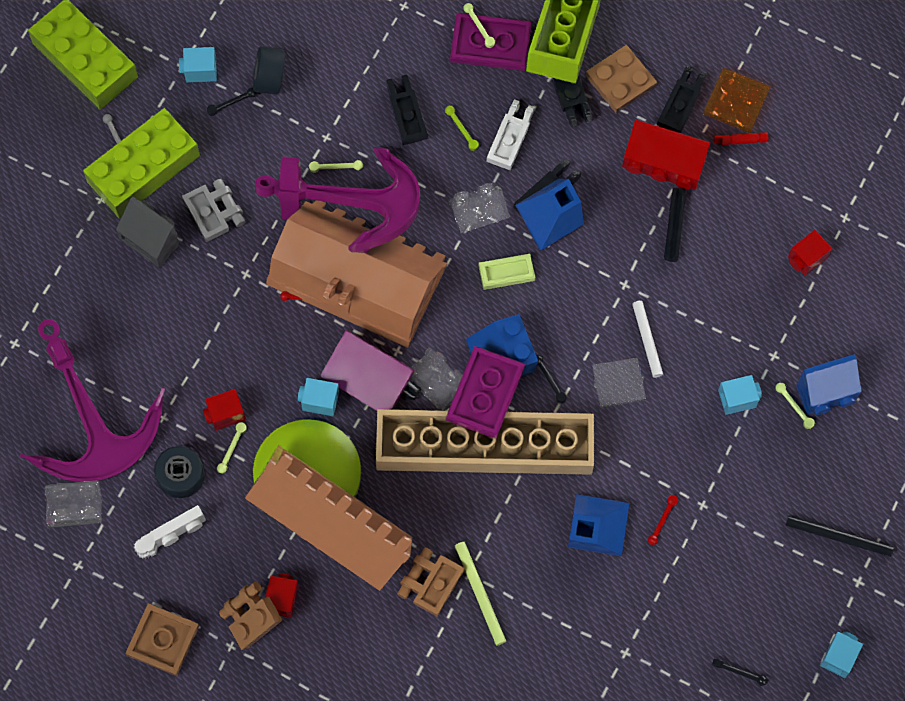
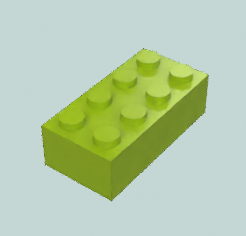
[28,0,138,110]
[526,0,601,83]
[83,108,200,219]

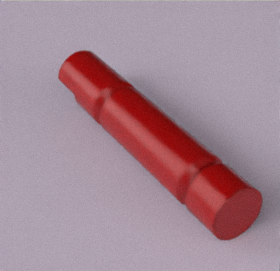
[714,132,768,145]

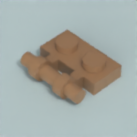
[397,547,464,617]
[219,582,282,650]

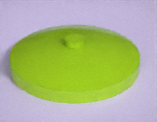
[253,419,361,497]

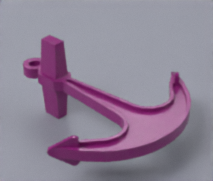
[255,147,420,253]
[20,319,165,482]

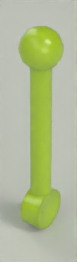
[445,106,479,151]

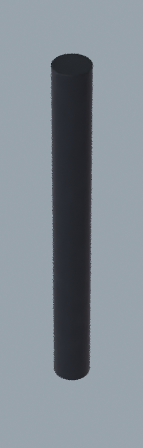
[785,515,894,557]

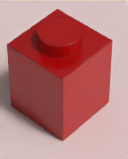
[788,230,832,276]
[203,389,246,431]
[266,573,299,618]

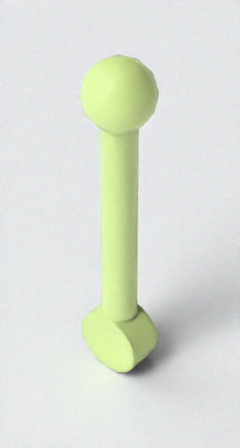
[463,3,495,48]
[309,160,363,173]
[776,383,815,429]
[217,422,247,474]

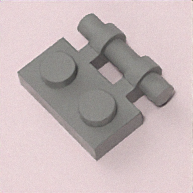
[182,179,245,242]

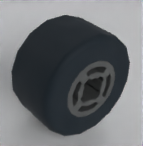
[253,46,285,95]
[154,446,205,499]

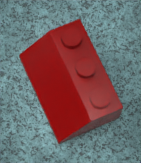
[622,119,710,190]

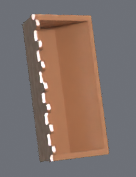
[266,200,447,348]
[245,445,412,591]

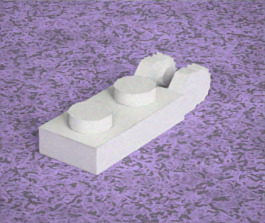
[487,99,535,171]
[134,505,206,559]

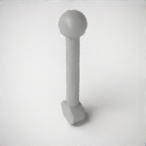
[102,114,121,144]

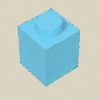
[179,47,217,82]
[718,375,762,415]
[298,378,339,416]
[820,632,863,678]

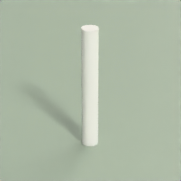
[632,301,663,378]

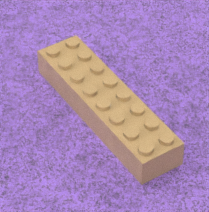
[376,409,594,475]

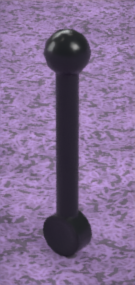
[207,88,257,116]
[536,355,567,403]
[712,659,768,686]

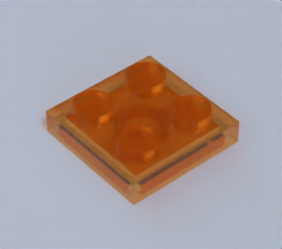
[703,68,771,133]

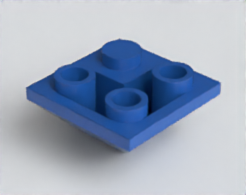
[515,179,584,250]
[568,494,630,556]

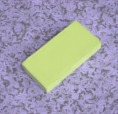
[479,254,535,290]

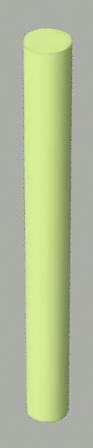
[455,542,506,646]

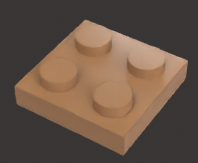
[585,45,657,113]
[125,603,199,676]

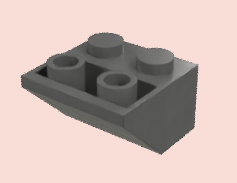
[116,197,179,269]

